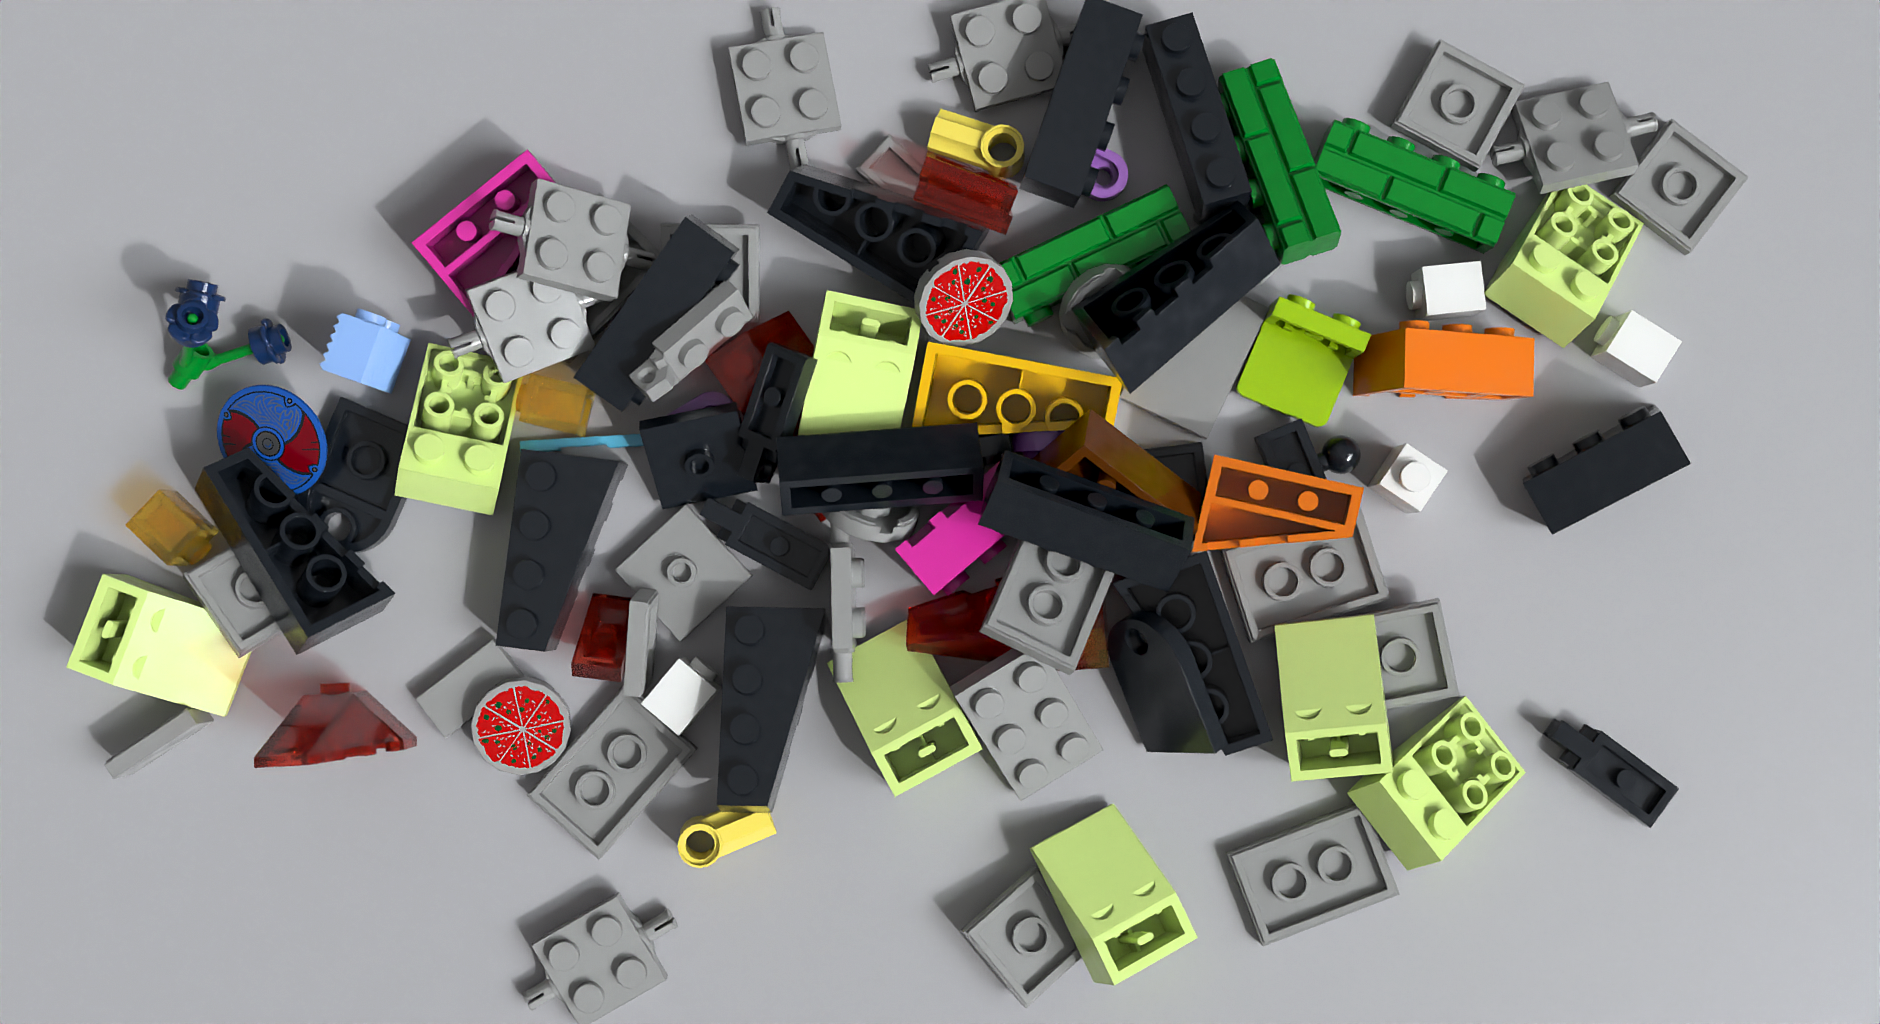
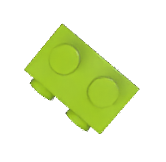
[1236,294,1371,427]

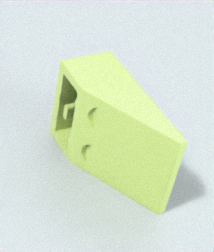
[1484,184,1644,348]
[797,290,921,436]
[395,343,523,515]
[66,574,252,717]
[1275,614,1393,782]
[827,617,983,797]
[1347,696,1526,871]
[1029,804,1198,985]

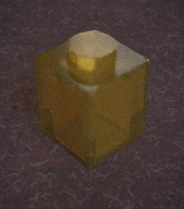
[516,373,596,437]
[125,489,219,566]

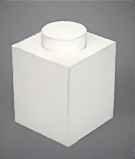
[1406,261,1486,321]
[1590,310,1682,388]
[1367,443,1448,514]
[641,656,722,736]

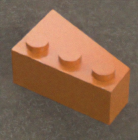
[1353,320,1535,401]
[1192,454,1364,552]

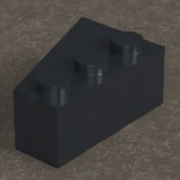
[1523,405,1691,535]

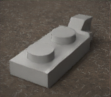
[629,280,753,402]

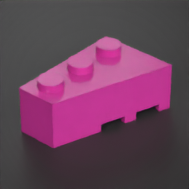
[411,149,556,317]
[895,462,1007,596]

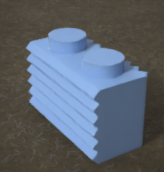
[319,308,411,394]

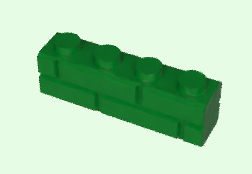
[1218,58,1341,265]
[1314,118,1516,254]
[999,184,1190,327]

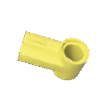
[927,108,1025,179]
[678,810,777,868]

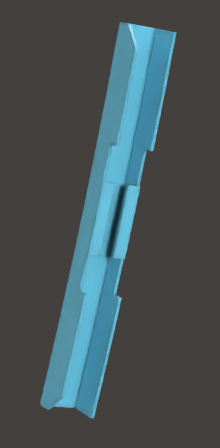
[520,434,644,452]

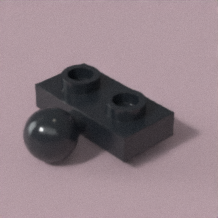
[1254,418,1361,479]

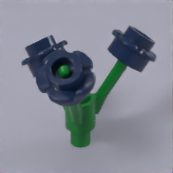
[165,279,292,390]

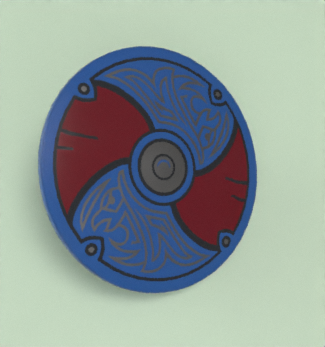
[217,385,327,495]

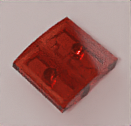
[912,151,1018,235]

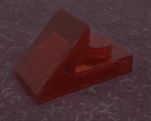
[571,593,631,682]

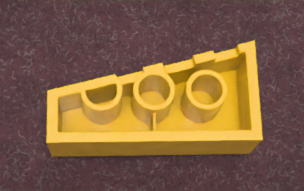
[912,341,1122,435]

